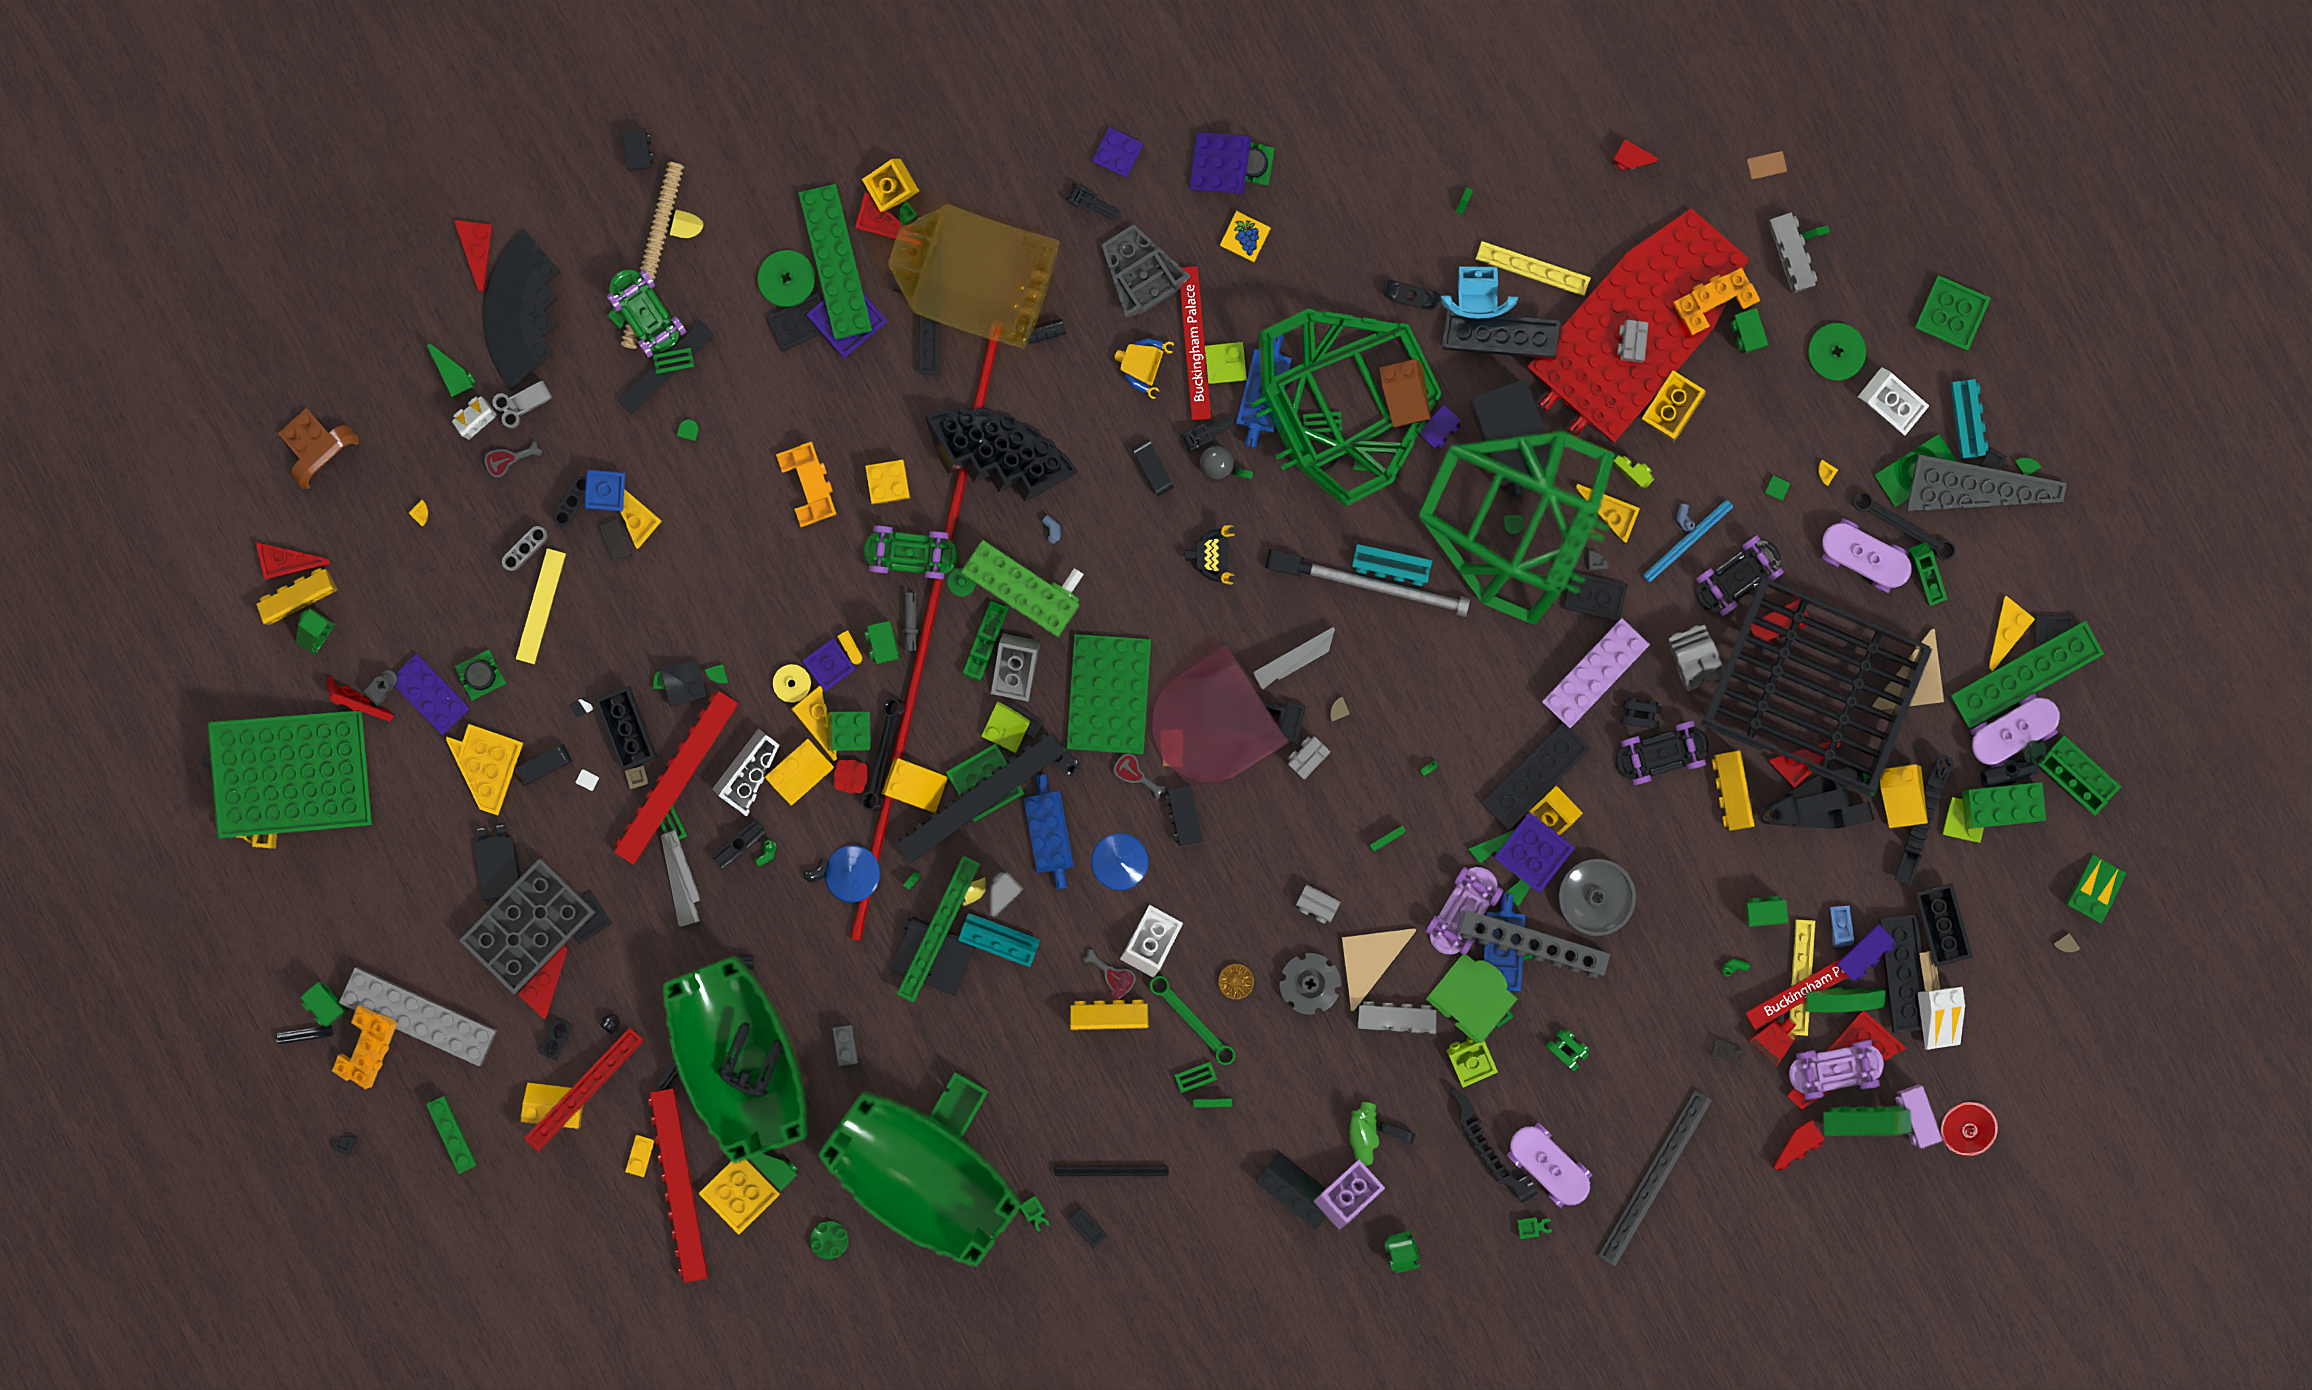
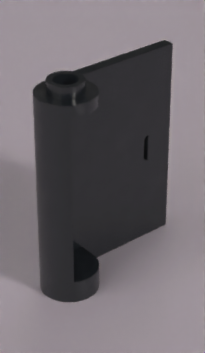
[891,916,975,996]

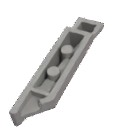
[1253,627,1335,690]
[661,830,701,926]

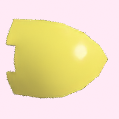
[670,210,703,238]
[962,877,987,906]

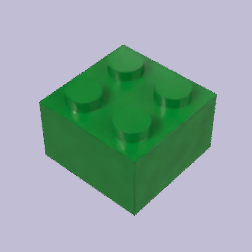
[1729,308,1768,354]
[865,621,900,665]
[827,712,870,751]
[1744,896,1788,926]
[300,981,348,1026]

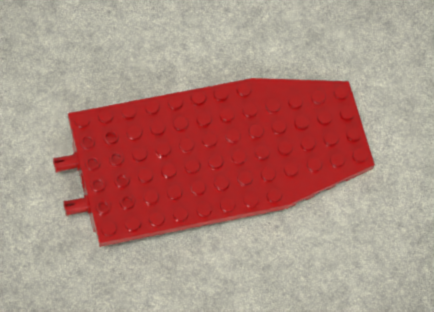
[1527,208,1749,443]

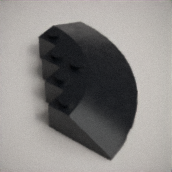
[484,229,561,391]
[925,408,1078,501]

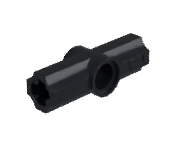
[1980,758,2039,788]
[712,819,767,869]

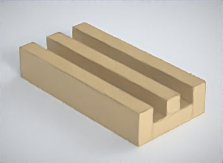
[1919,951,1940,991]

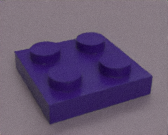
[1092,127,1143,179]
[803,638,856,692]

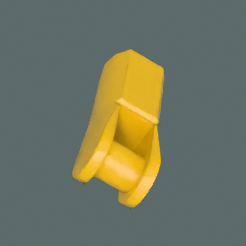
[837,630,862,665]

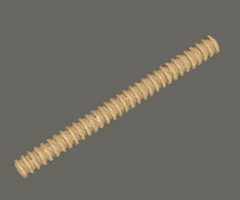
[620,162,684,349]

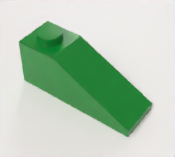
[427,344,475,398]
[1908,542,1948,606]
[749,1153,798,1191]

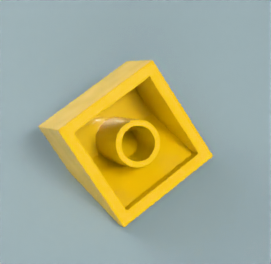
[862,159,919,212]
[1524,786,1582,835]

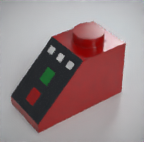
[1613,139,1658,171]

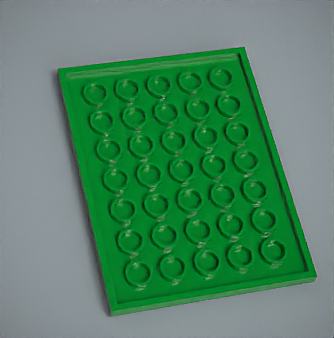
[207,711,372,838]

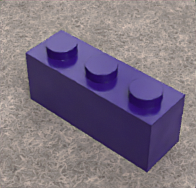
[1837,924,1895,981]

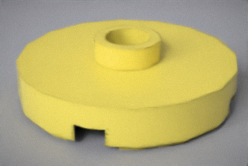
[773,664,811,703]

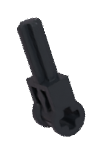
[1065,183,1121,221]
[1180,416,1236,453]

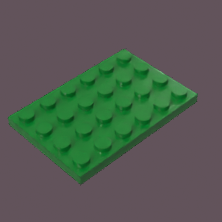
[1067,634,1151,754]

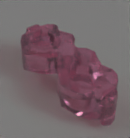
[1110,970,1131,1000]

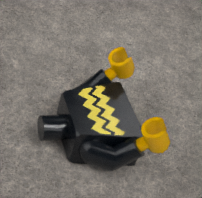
[1185,525,1235,585]

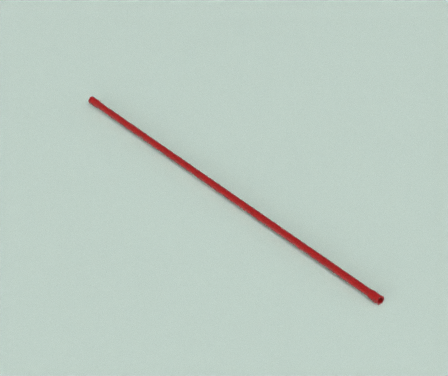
[850,322,1003,941]

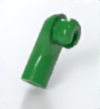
[755,840,776,867]
[1722,959,1750,977]

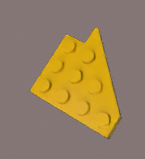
[446,724,524,815]

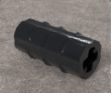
[1025,318,1066,344]

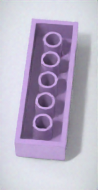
[1542,618,1650,728]

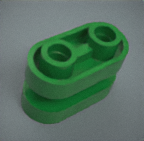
[1546,1029,1589,1071]

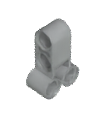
[493,381,552,429]

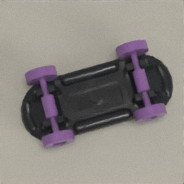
[1696,535,1784,617]
[1616,720,1709,786]

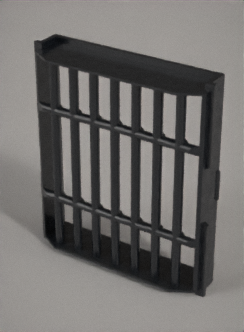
[1700,576,1933,796]

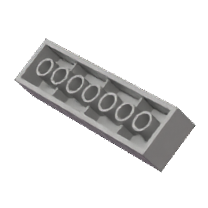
[339,967,498,1066]

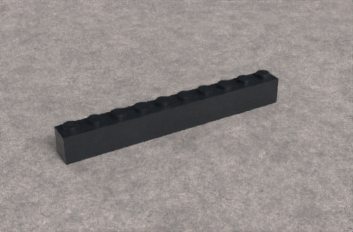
[896,733,1067,864]

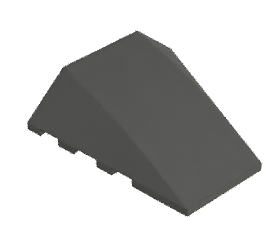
[1102,224,1191,318]

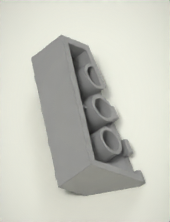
[1768,212,1817,294]
[712,728,779,816]
[991,872,1024,916]
[1357,1001,1436,1034]

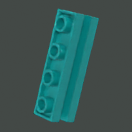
[1950,379,1988,459]
[1352,544,1432,586]
[958,913,1040,967]

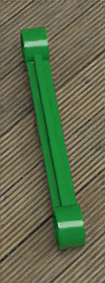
[1150,976,1235,1065]

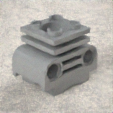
[1669,625,1723,692]

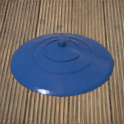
[1091,833,1148,890]
[825,845,880,903]

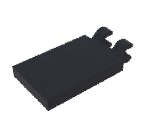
[474,824,519,900]

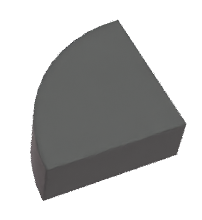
[1588,551,1608,570]

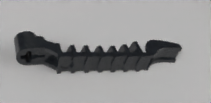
[1894,755,1954,886]
[1450,1088,1538,1203]

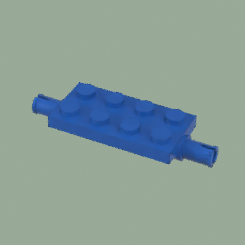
[1236,335,1292,448]
[1023,774,1074,889]
[1484,894,1525,991]

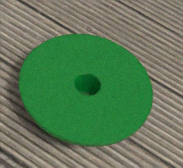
[947,568,976,596]

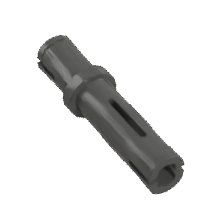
[903,593,918,651]

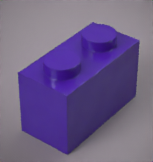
[1418,405,1461,449]

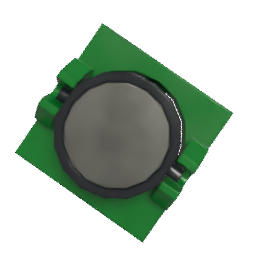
[1245,143,1275,186]
[455,649,507,701]

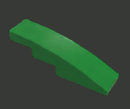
[962,601,1009,682]
[1805,987,1885,1012]

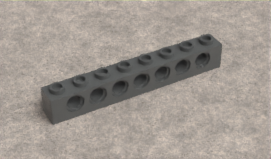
[1456,910,1610,979]

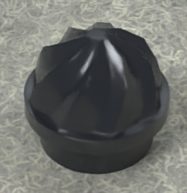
[600,1014,620,1034]

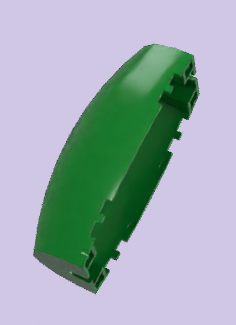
[664,955,807,1164]
[819,1091,1022,1267]

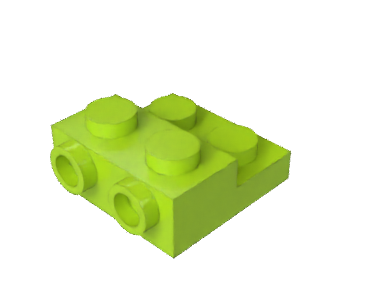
[1612,456,1654,489]
[1446,1037,1498,1088]

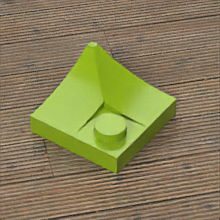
[1205,342,1247,384]
[981,702,1031,753]
[1942,797,1984,843]

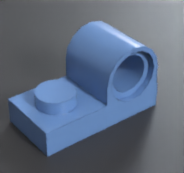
[1830,906,1854,948]

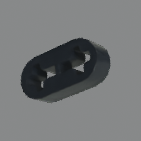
[1379,1122,1416,1143]

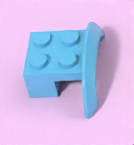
[1441,267,1518,318]

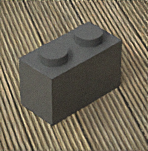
[833,1024,859,1066]

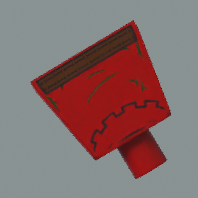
[1750,1017,1797,1065]

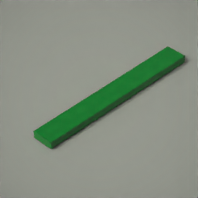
[896,856,980,1003]

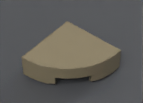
[1330,697,1350,722]
[2053,933,2080,952]

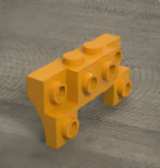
[1672,268,1761,335]
[776,442,837,527]
[332,1005,397,1089]

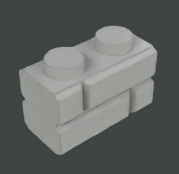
[1617,320,1648,363]
[1287,736,1330,780]
[1296,884,1340,924]

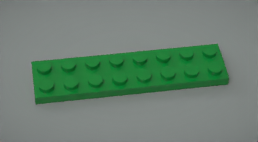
[798,184,872,340]
[1950,620,2104,729]

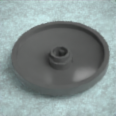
[1559,859,1636,936]

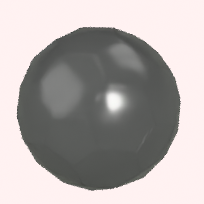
[1200,446,1234,480]

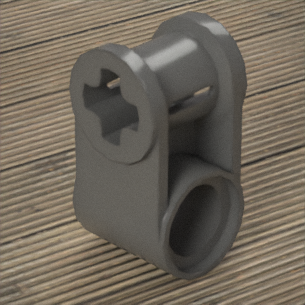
[363,670,398,706]

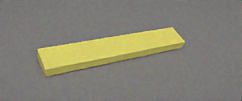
[1475,241,1591,296]
[516,548,566,664]
[1789,919,1815,1036]

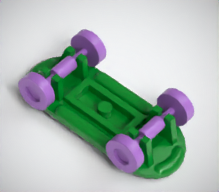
[606,270,686,358]
[864,525,958,579]

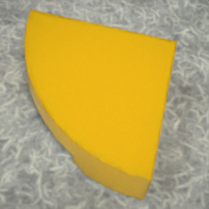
[1818,460,1838,486]
[409,500,428,527]

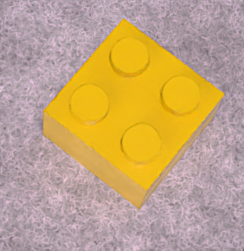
[865,460,910,505]

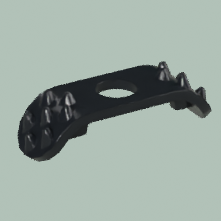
[1384,279,1440,310]

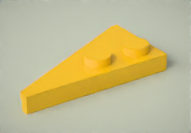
[1575,484,1640,543]
[620,489,662,549]
[1989,596,2035,671]
[791,686,837,761]

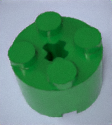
[1385,1230,1421,1273]

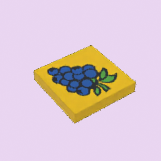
[1220,211,1271,262]

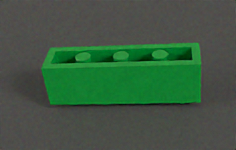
[426,1095,479,1174]

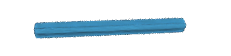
[1643,500,1733,582]

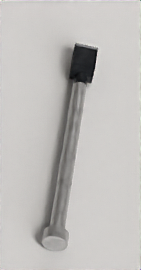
[1265,549,1470,617]

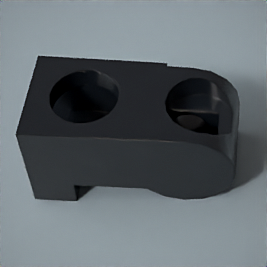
[1052,753,1081,777]

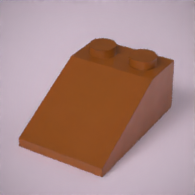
[1380,359,1431,428]

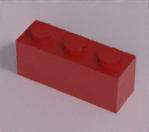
[1749,600,1809,643]

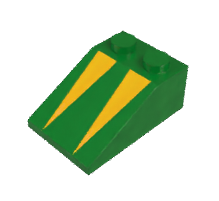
[2064,854,2126,924]

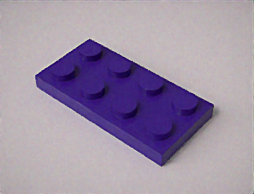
[395,654,471,735]

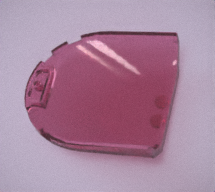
[1152,645,1289,782]

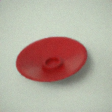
[1940,1102,1998,1156]

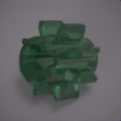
[2023,740,2048,764]

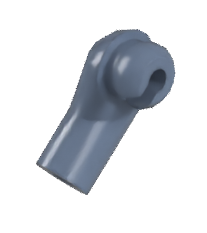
[1677,503,1695,531]
[1041,515,1061,544]

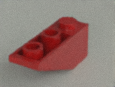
[1772,1119,1825,1171]

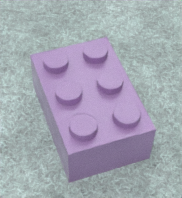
[1895,1084,1942,1148]
[1313,1160,1385,1230]

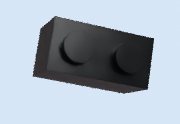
[622,128,655,172]

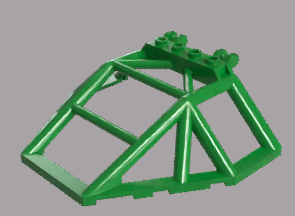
[1250,309,1442,507]
[1418,430,1615,625]

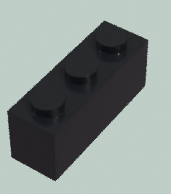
[1165,785,1203,846]

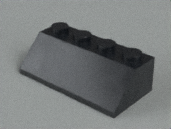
[1255,1151,1327,1230]

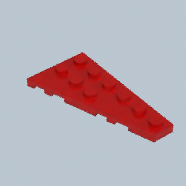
[1787,1011,1906,1109]

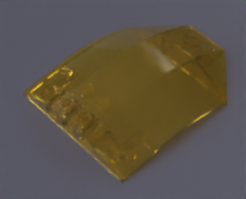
[888,203,1060,350]

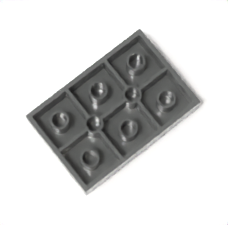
[459,858,597,994]

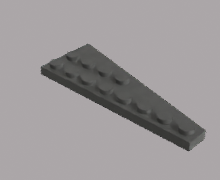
[1906,454,2067,511]

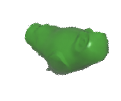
[1349,1102,1379,1166]

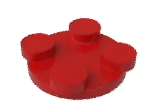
[834,760,868,793]

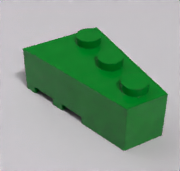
[296,609,336,655]

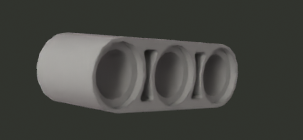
[502,526,548,571]

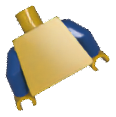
[1115,338,1174,399]

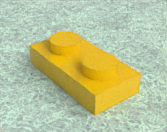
[626,1135,655,1177]

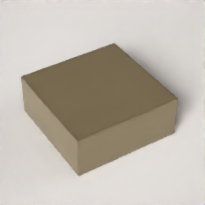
[625,765,649,789]

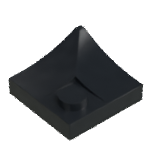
[660,660,707,707]

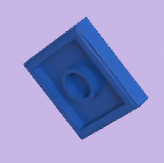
[584,470,625,511]

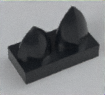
[539,1018,573,1061]

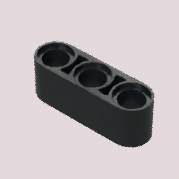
[1132,439,1174,497]
[554,476,586,527]
[515,744,573,786]

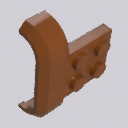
[278,408,359,489]

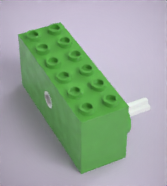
[961,540,1084,638]

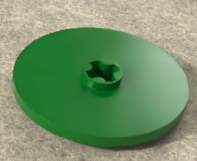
[758,250,815,307]
[1808,323,1866,381]

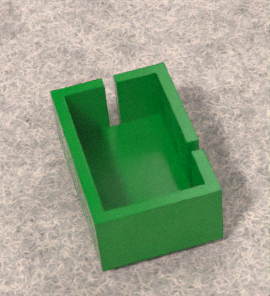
[930,1072,989,1137]

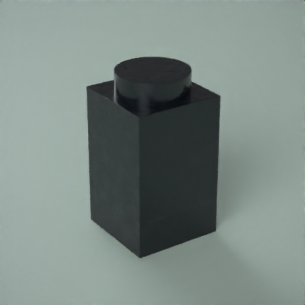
[1468,378,1555,498]

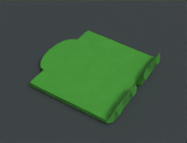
[1426,954,1518,1043]

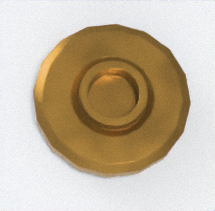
[1219,964,1254,999]

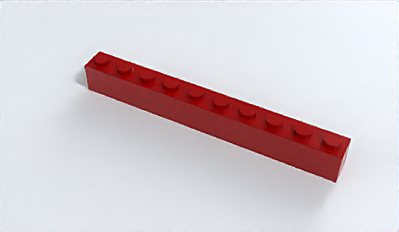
[614,691,739,865]
[648,1088,708,1283]

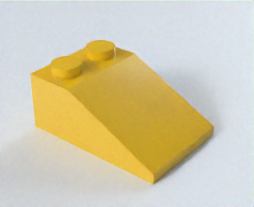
[881,758,948,813]
[1880,765,1928,828]

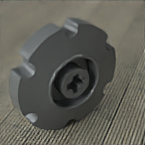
[1279,953,1341,1015]

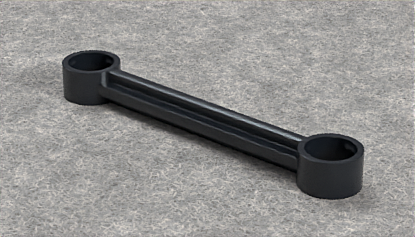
[1853,492,1956,560]
[861,698,905,812]

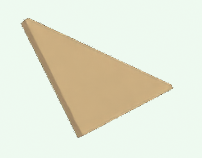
[1872,629,1944,710]
[1342,928,1416,1011]

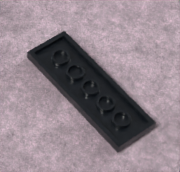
[1442,311,1562,359]
[1482,722,1590,830]
[1879,914,1925,1033]

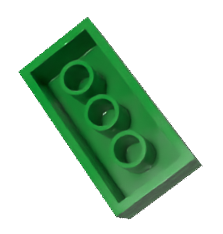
[1962,782,2046,829]
[1824,1106,1911,1136]

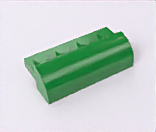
[2038,735,2121,816]

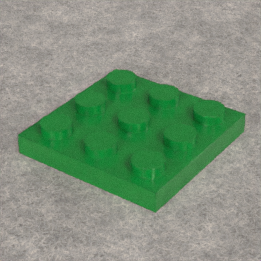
[1915,275,1991,351]
[946,744,1024,822]

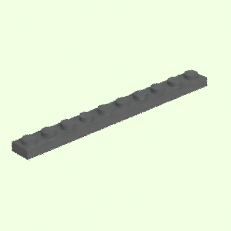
[1598,1091,1712,1266]

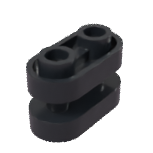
[1621,697,1662,729]

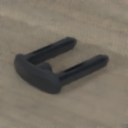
[718,1022,783,1097]

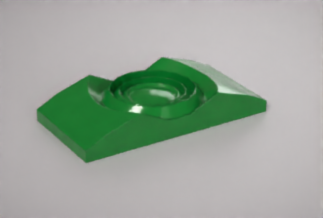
[1874,434,1957,507]

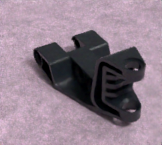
[1758,767,1874,829]

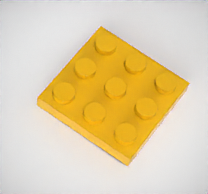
[699,1160,780,1235]

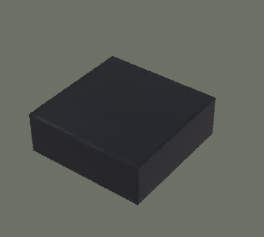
[1980,448,2007,470]

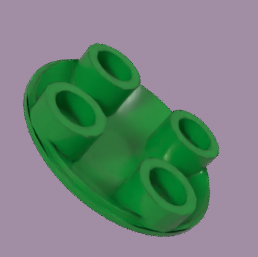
[810,1221,848,1259]

